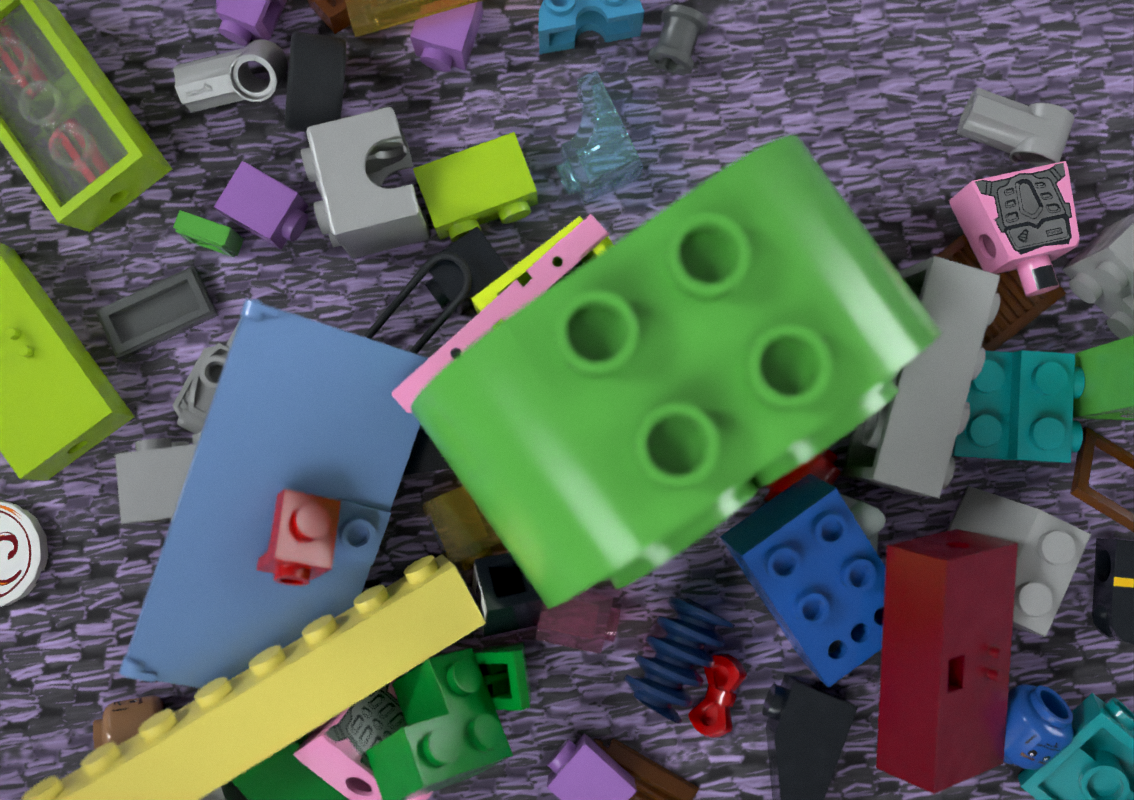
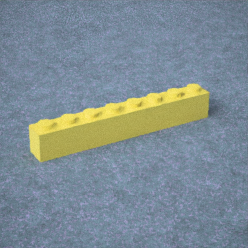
[22,555,486,800]

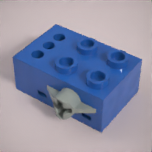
[720,473,886,688]

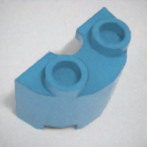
[538,0,645,55]

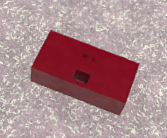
[876,529,1018,794]

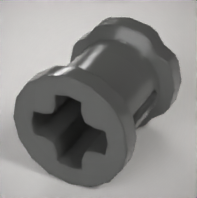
[648,4,708,76]

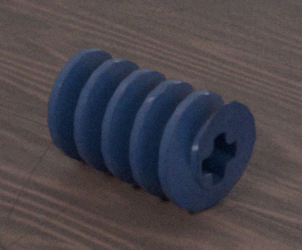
[624,597,735,724]

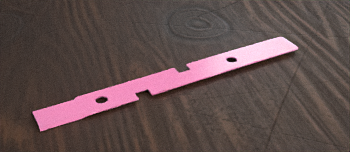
[391,214,609,413]

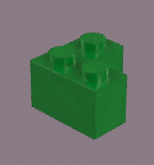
[366,648,513,800]

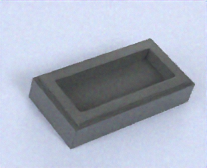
[95,266,219,360]

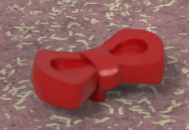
[688,653,747,738]

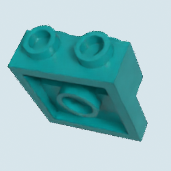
[951,350,1085,463]
[1018,693,1134,800]

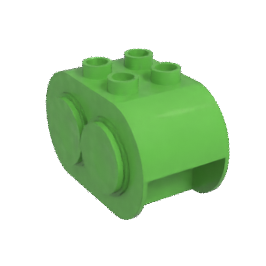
[410,134,942,609]

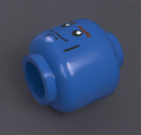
[1004,684,1074,770]

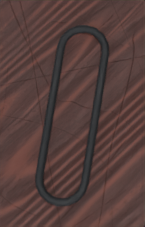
[364,251,472,354]

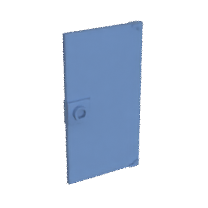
[119,298,429,688]

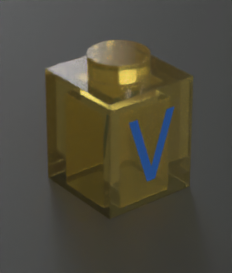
[422,486,502,571]

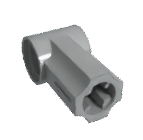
[173,40,288,113]
[957,87,1075,167]

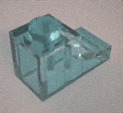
[556,70,643,205]

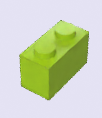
[413,132,538,242]

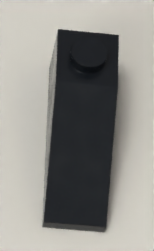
[762,675,858,800]

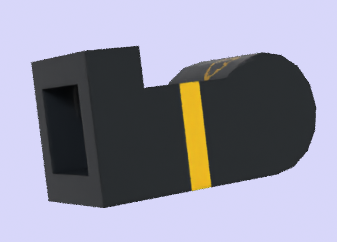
[1092,538,1134,644]

